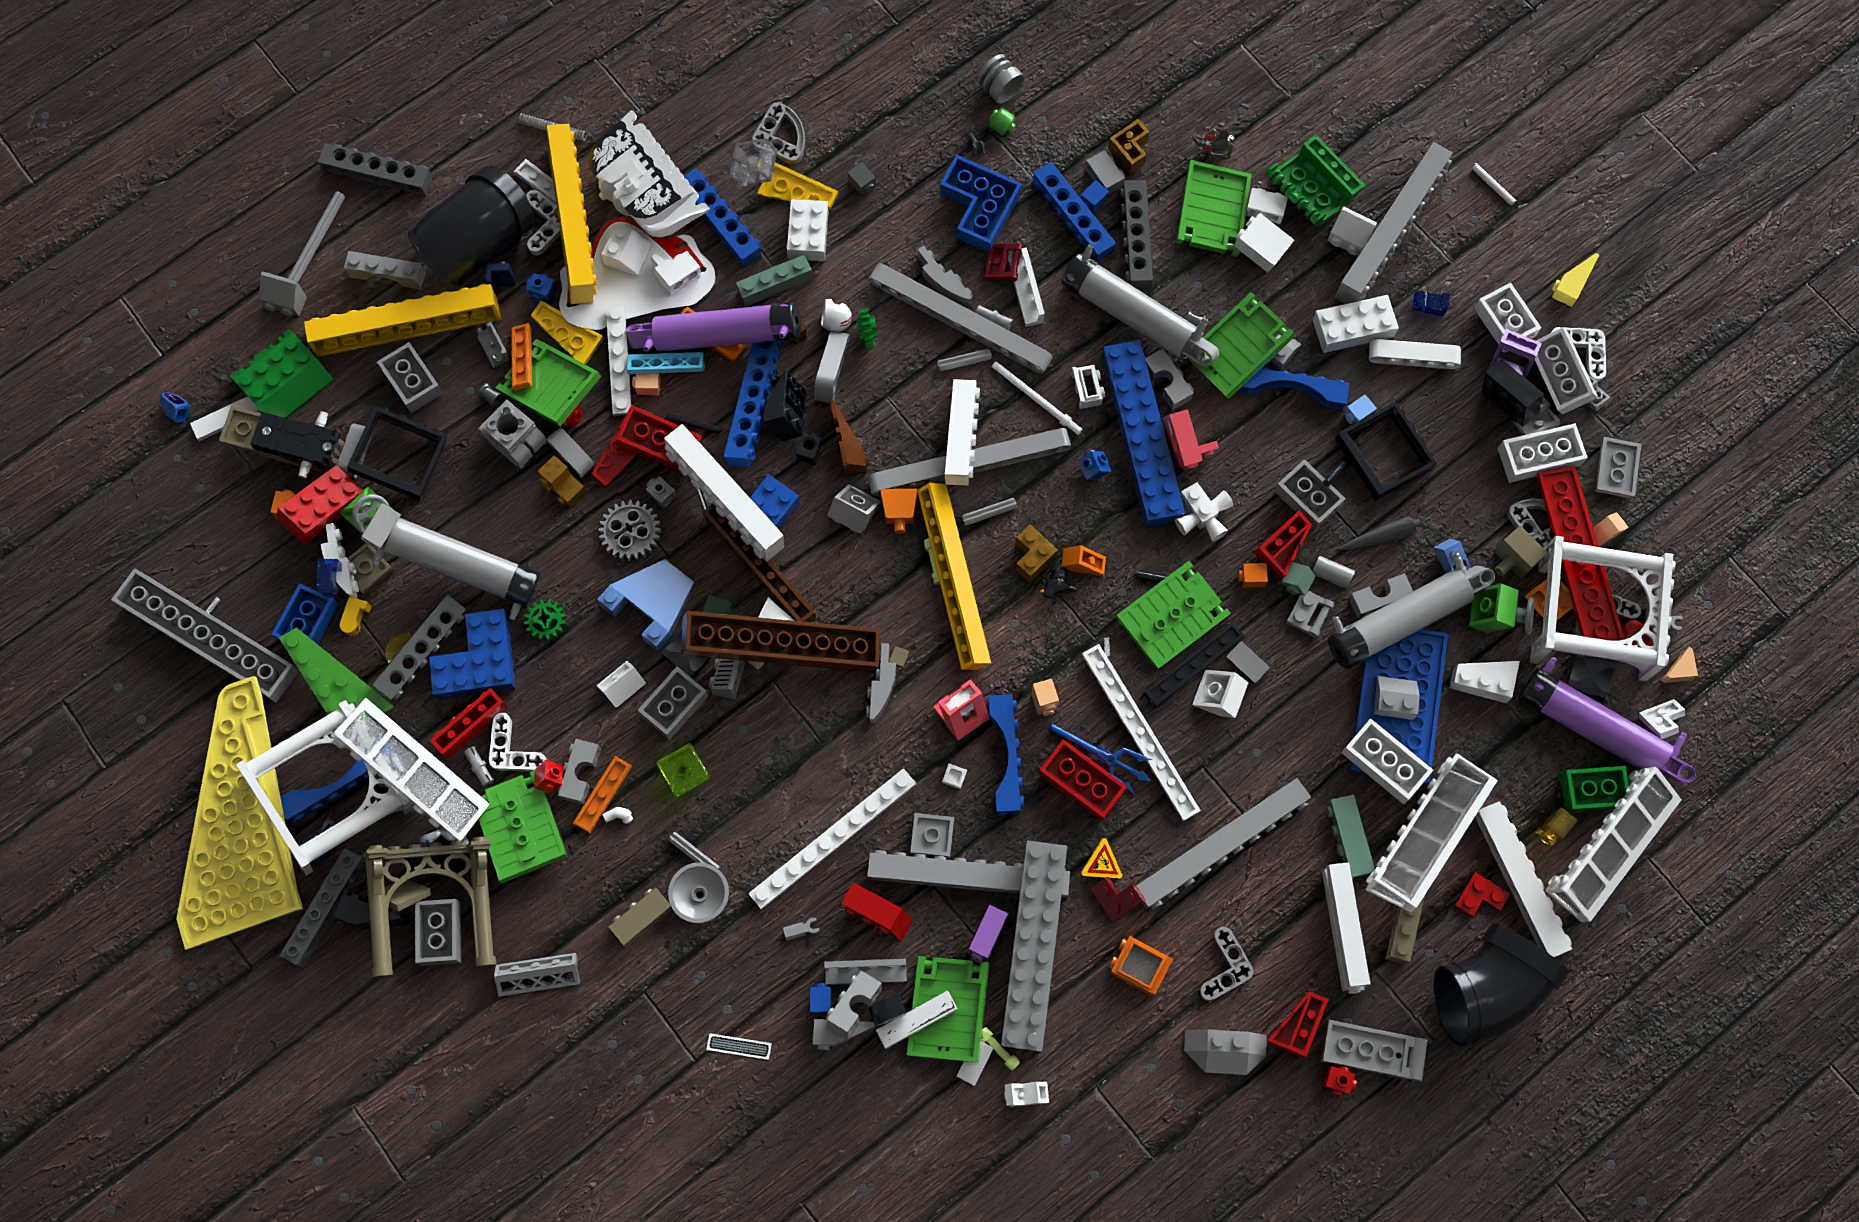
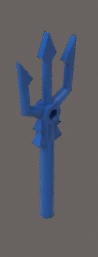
[1049,724,1153,795]

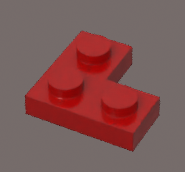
[1454,872,1510,917]

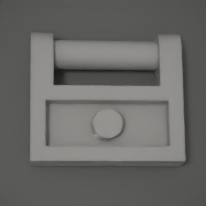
[1286,591,1335,638]

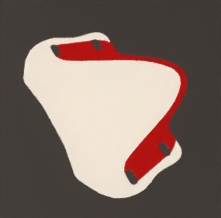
[559,217,715,330]

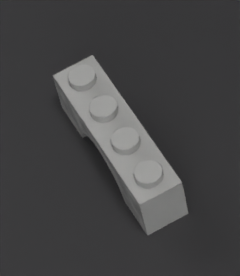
[344,251,425,289]

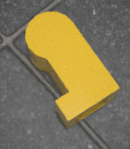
[340,597,372,636]

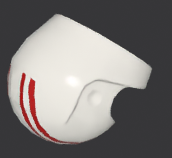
[821,299,852,332]

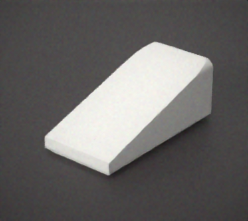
[957,1041,993,1086]

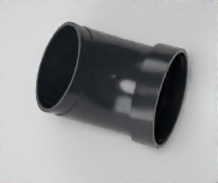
[408,166,535,287]
[1433,922,1570,1046]

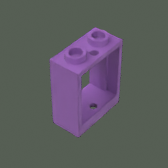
[1488,329,1542,379]
[968,905,1008,964]

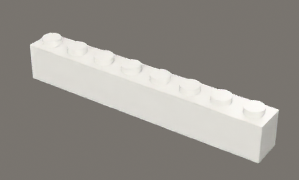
[1475,801,1572,957]

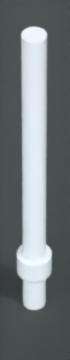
[992,361,1083,435]

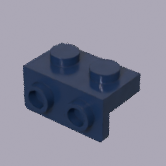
[484,262,516,296]

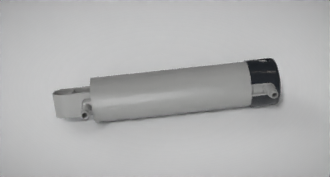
[1061,244,1219,366]
[360,516,540,620]
[1328,552,1495,669]

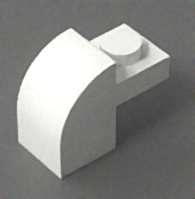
[1004,1082,1049,1107]

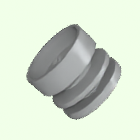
[977,54,1025,104]

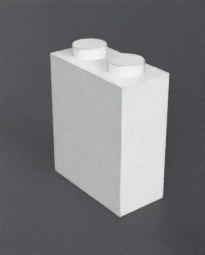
[1234,213,1294,273]

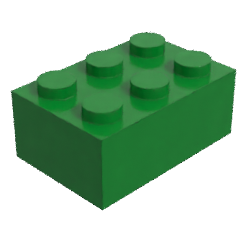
[1560,766,1629,814]

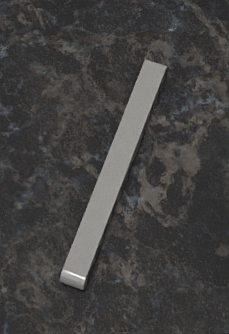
[868,263,1053,374]
[867,428,1071,496]

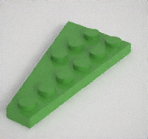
[279,628,395,737]

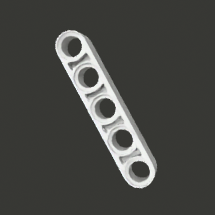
[1369,339,1461,369]

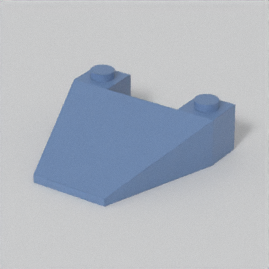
[597,559,694,652]

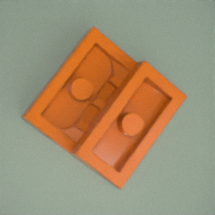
[1524,579,1574,621]

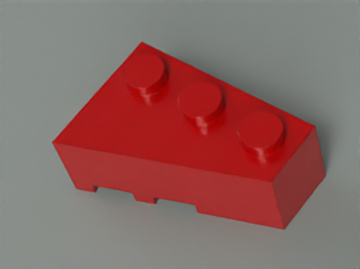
[1267,992,1329,1060]

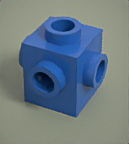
[526,273,557,303]
[1078,450,1111,480]

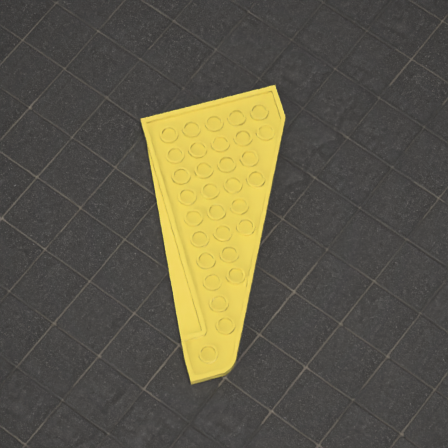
[177,676,303,950]

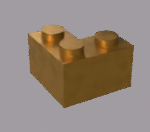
[1108,119,1149,175]
[538,456,587,509]
[1016,525,1057,583]

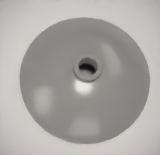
[668,862,729,923]

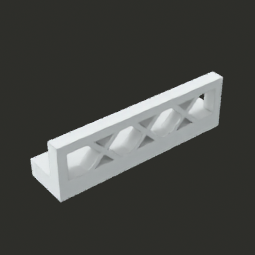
[1008,248,1045,327]

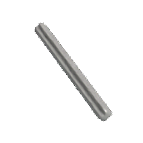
[287,192,345,282]

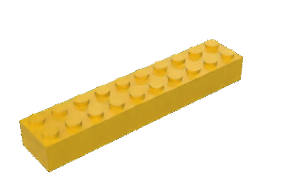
[547,124,597,304]
[304,284,501,357]

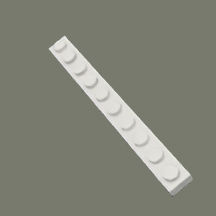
[1082,644,1201,821]
[749,768,916,910]

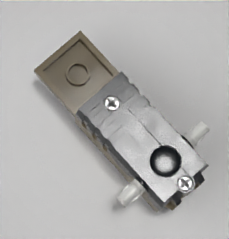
[219,406,345,478]

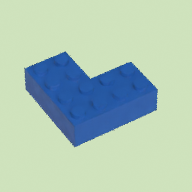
[940,155,1022,253]
[430,609,516,700]

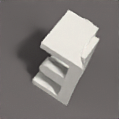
[1071,365,1105,409]

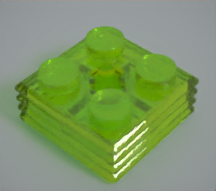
[656,743,710,797]

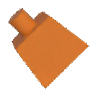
[881,489,917,534]

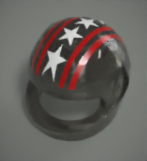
[1202,129,1234,160]

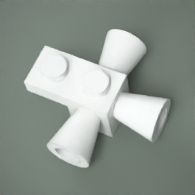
[1175,482,1233,542]

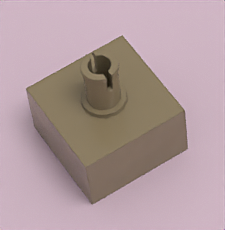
[1494,526,1548,579]

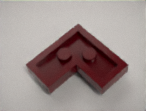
[1090,877,1146,922]

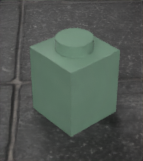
[1282,562,1315,595]

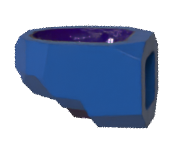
[160,392,190,423]

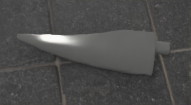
[1338,516,1421,551]

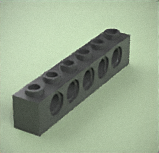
[318,143,433,196]
[1120,180,1153,288]
[371,594,466,701]
[280,848,366,968]

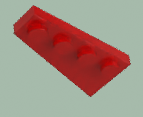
[592,408,638,488]

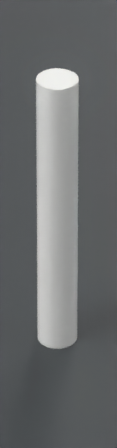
[1472,164,1516,206]

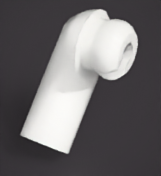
[603,807,633,824]

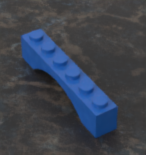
[1236,367,1350,411]
[988,694,1024,815]
[281,737,393,823]

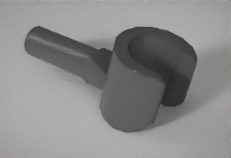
[969,132,984,155]

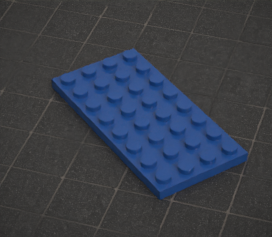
[1350,629,1448,785]

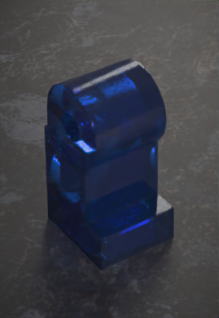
[1412,291,1450,316]
[317,559,342,598]

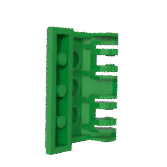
[1265,135,1366,225]
[230,330,334,418]

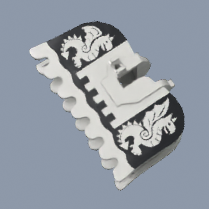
[588,110,709,237]

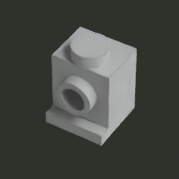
[646,476,677,509]

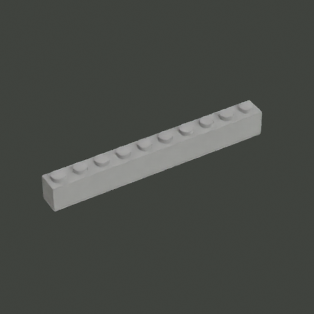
[1137,778,1311,910]
[867,850,1070,898]

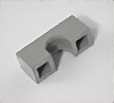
[1145,348,1194,411]
[1348,573,1413,619]
[557,739,601,805]
[826,971,882,1039]

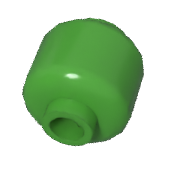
[988,108,1016,135]

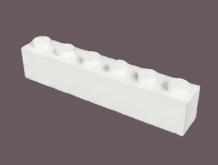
[945,379,980,485]

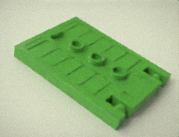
[1176,160,1252,257]
[1185,292,1296,399]
[495,339,601,426]
[1115,561,1231,670]
[474,770,568,883]
[907,956,989,1063]

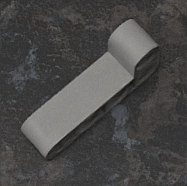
[814,331,850,404]

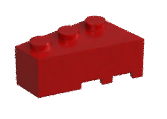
[1253,511,1312,580]
[841,883,913,941]

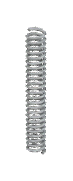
[518,113,588,142]

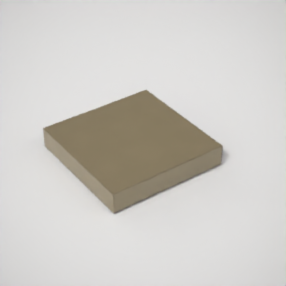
[348,543,393,595]
[385,879,431,912]

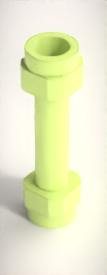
[924,538,940,585]
[981,1027,1021,1071]

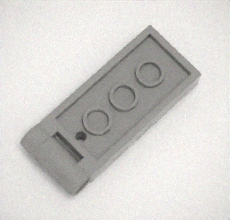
[1320,1020,1427,1082]

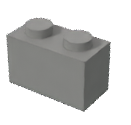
[1085,150,1125,194]

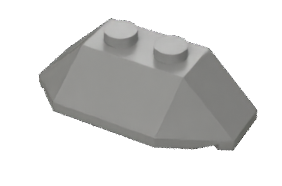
[1184,1029,1267,1075]

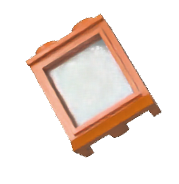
[1109,936,1174,997]

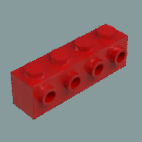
[430,688,507,759]

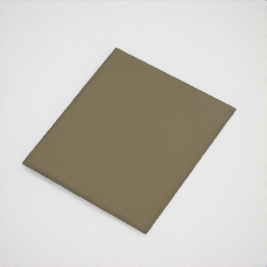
[889,646,909,667]

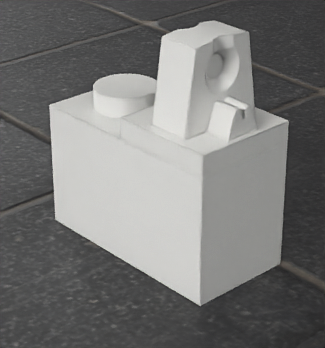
[651,251,701,295]

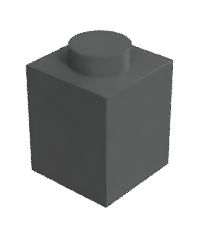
[848,162,876,196]

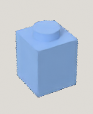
[1344,395,1377,424]

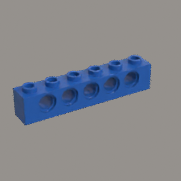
[1032,162,1116,262]
[684,168,762,267]

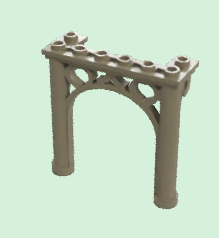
[362,837,496,977]

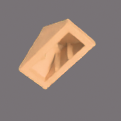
[1593,513,1629,547]
[1661,647,1698,683]

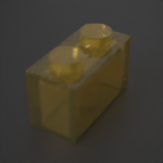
[1536,807,1577,845]

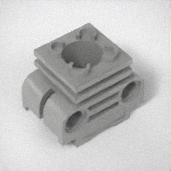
[478,400,548,469]

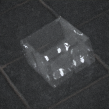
[729,138,778,186]

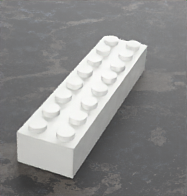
[664,424,784,562]

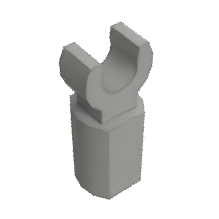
[783,918,820,941]

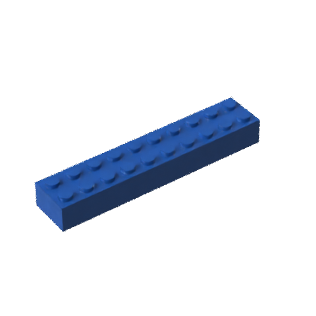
[1102,340,1185,528]

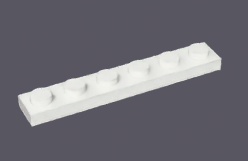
[606,305,631,416]

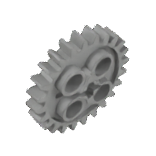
[598,500,662,562]

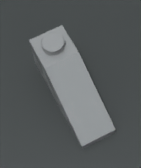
[813,1019,876,1050]

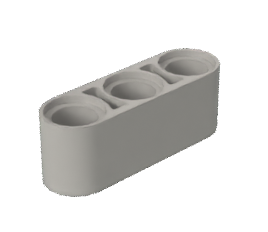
[337,423,373,479]
[546,427,596,478]

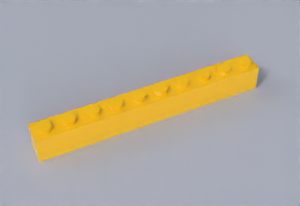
[917,483,991,670]

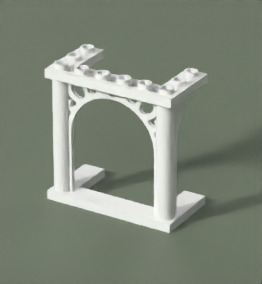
[1530,536,1675,681]
[236,700,413,876]

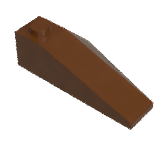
[830,400,870,477]

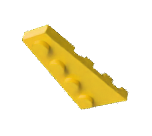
[531,301,604,365]

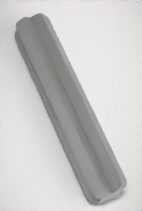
[937,349,992,371]
[962,498,1017,525]
[669,832,719,869]

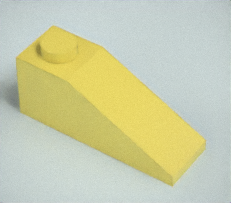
[1552,253,1599,307]

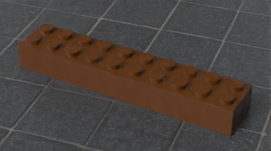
[681,611,880,672]

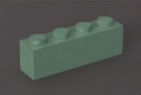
[736,255,813,307]
[1326,795,1375,879]

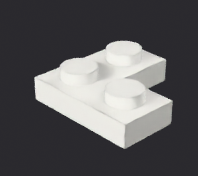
[1639,699,1685,739]

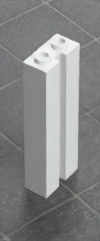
[1322,862,1370,994]

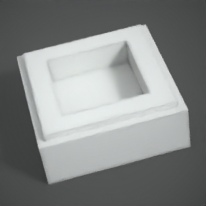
[942,764,967,790]

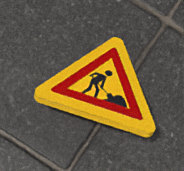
[1081,838,1122,878]

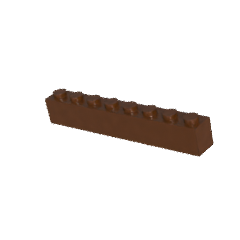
[702,504,816,622]

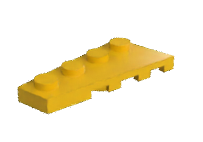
[757,162,839,209]

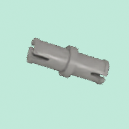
[975,305,1013,330]
[463,746,494,787]

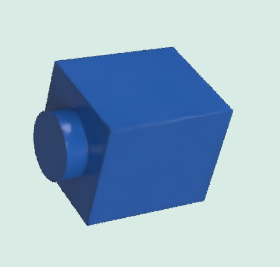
[1081,180,1109,214]
[810,983,831,1014]

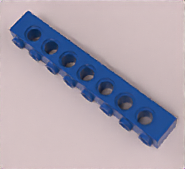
[723,341,784,468]

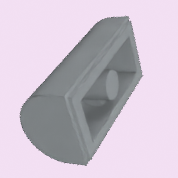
[1312,555,1355,589]

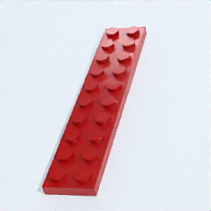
[1536,466,1626,645]

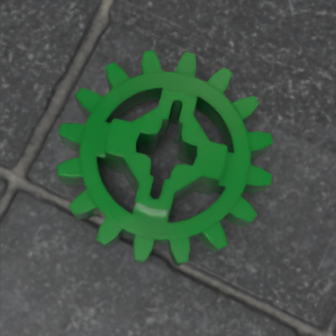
[856,307,878,349]
[524,599,567,641]

